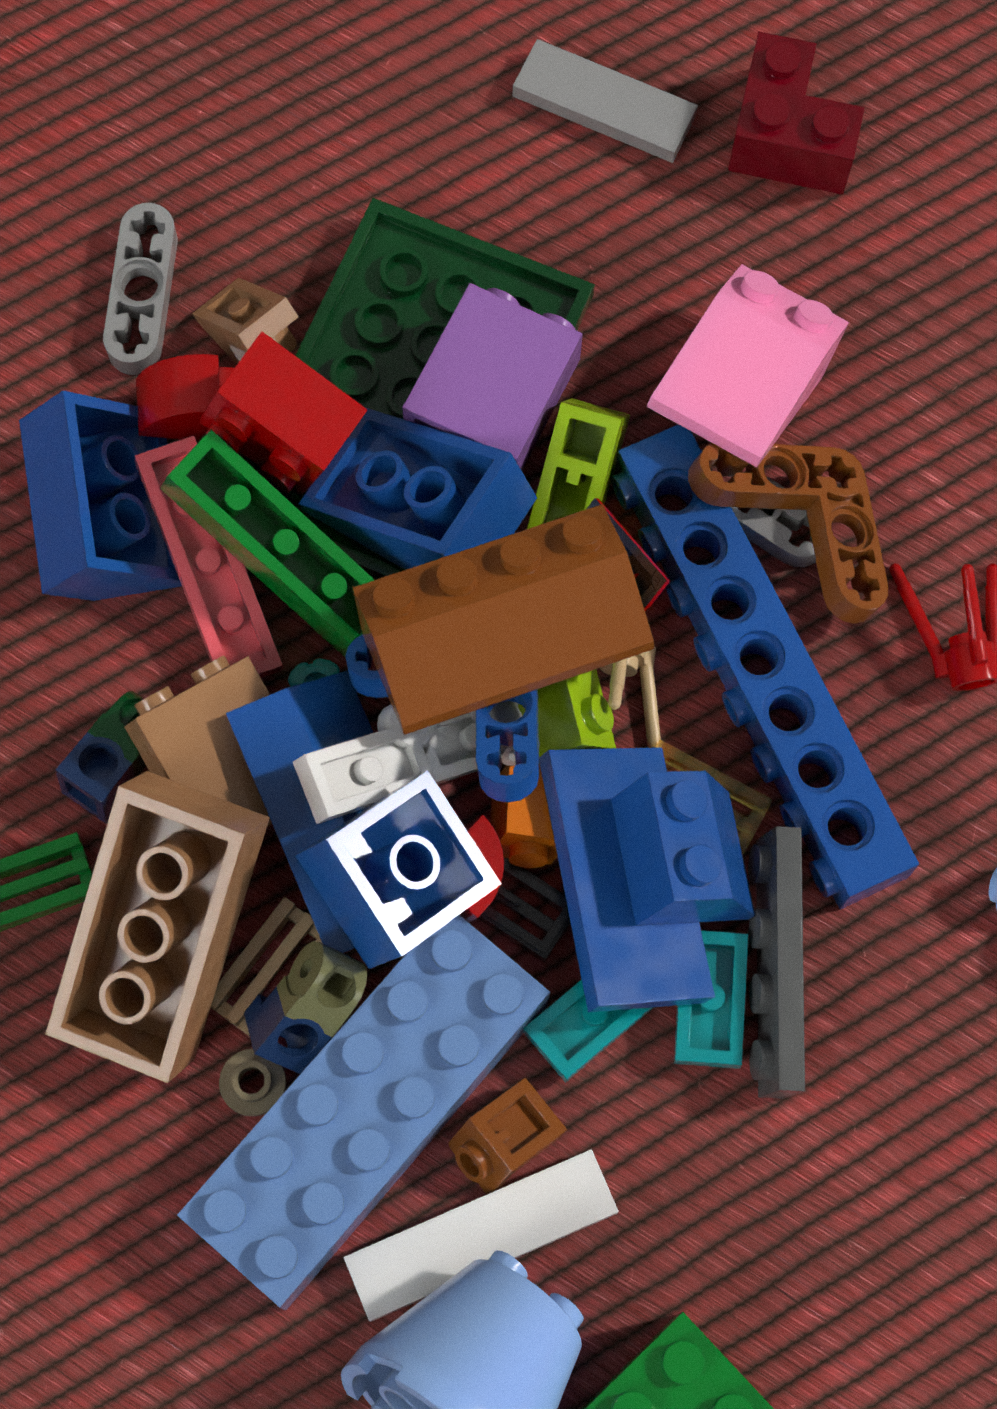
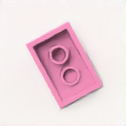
[646,264,849,467]

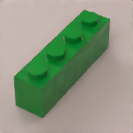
[160,429,374,658]

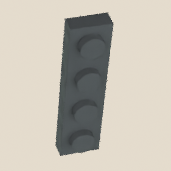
[748,826,805,1099]

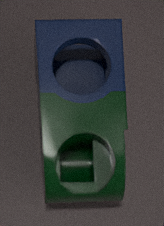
[55,691,146,824]

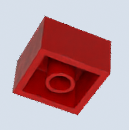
[199,331,367,497]

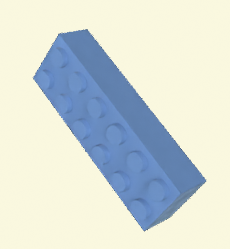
[177,915,550,1311]

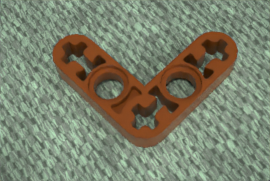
[688,443,888,624]

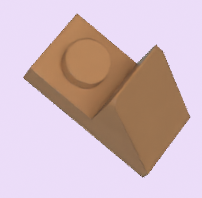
[192,278,298,364]

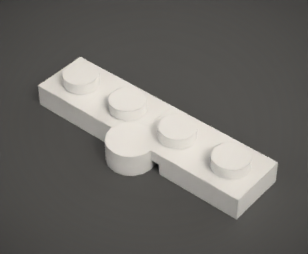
[293,704,478,824]

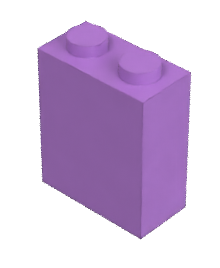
[403,283,583,471]

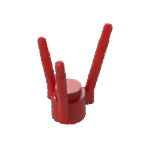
[889,563,997,691]

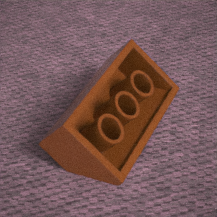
[353,504,654,735]

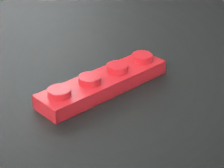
[135,436,283,678]

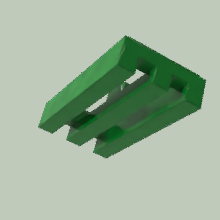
[0,832,93,932]

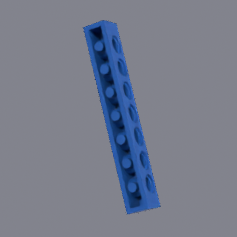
[611,424,919,910]

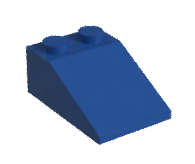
[298,408,537,570]

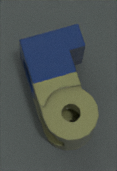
[244,941,367,1074]

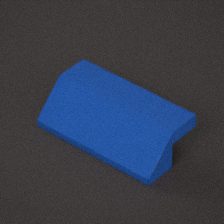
[226,671,374,953]

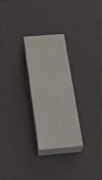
[512,39,698,163]

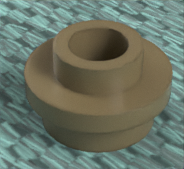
[219,1049,286,1117]

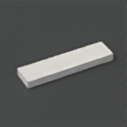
[344,1149,619,1322]

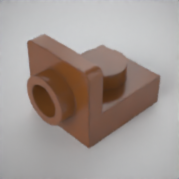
[448,1078,567,1194]

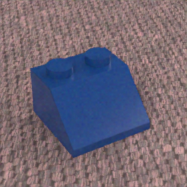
[295,770,501,969]
[611,771,755,926]

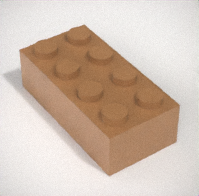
[45,771,270,1083]

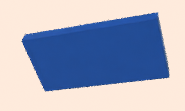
[539,747,715,1012]

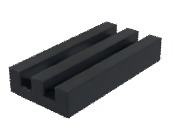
[477,858,571,963]

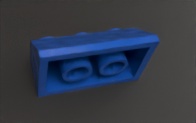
[19,391,182,601]

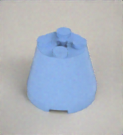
[341,1250,584,1409]

